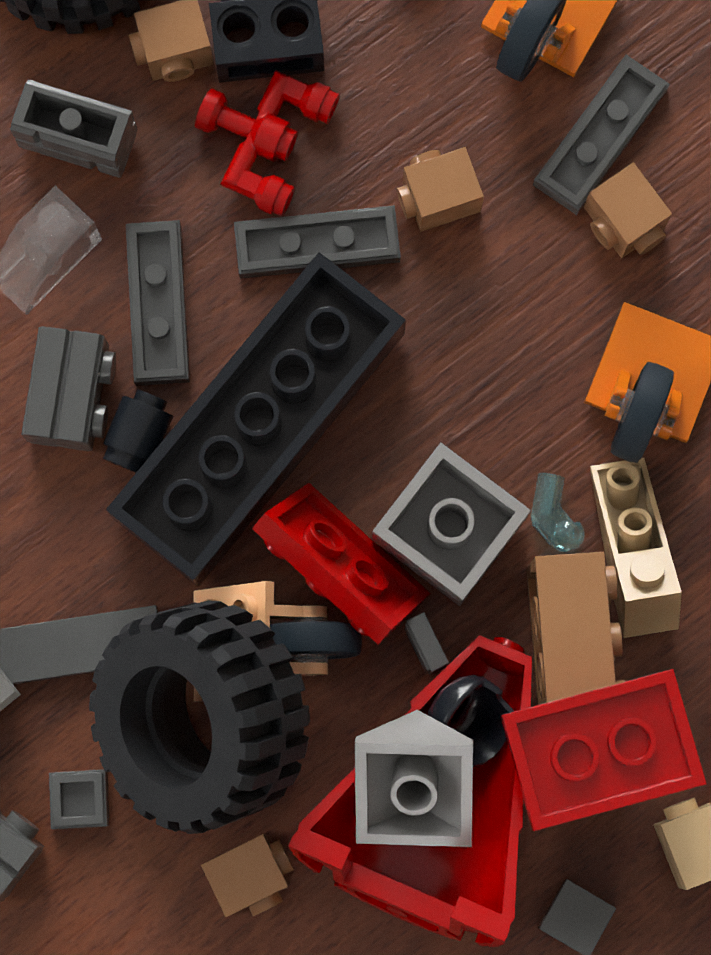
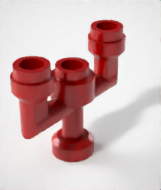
[195,70,340,217]

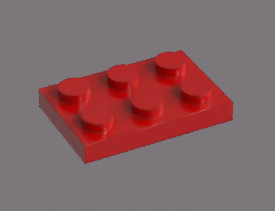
[252,483,431,645]
[501,669,707,831]

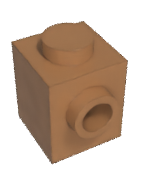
[129,0,214,82]
[396,147,484,232]
[584,162,672,259]
[201,834,294,917]

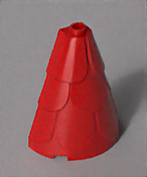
[288,635,532,947]

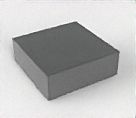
[404,612,449,675]
[49,769,109,829]
[538,879,616,955]

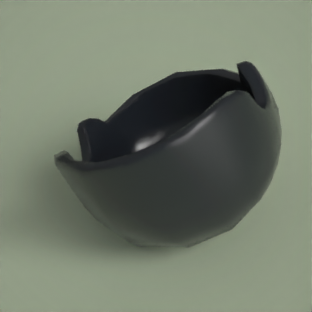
[428,675,514,767]

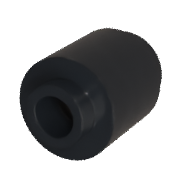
[103,390,174,473]

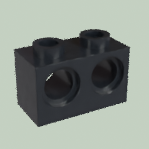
[209,0,324,83]

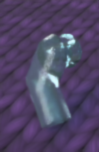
[531,473,585,552]

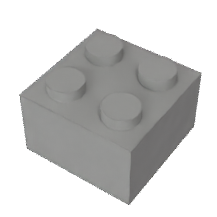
[372,443,531,606]

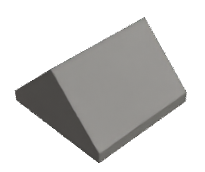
[355,710,473,847]

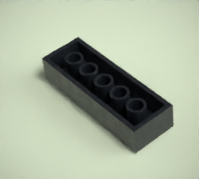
[106,252,406,587]

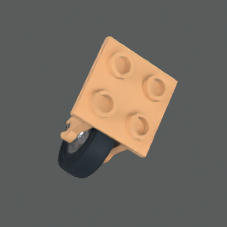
[194,581,362,702]

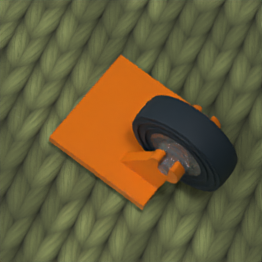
[481,0,618,82]
[584,302,711,463]

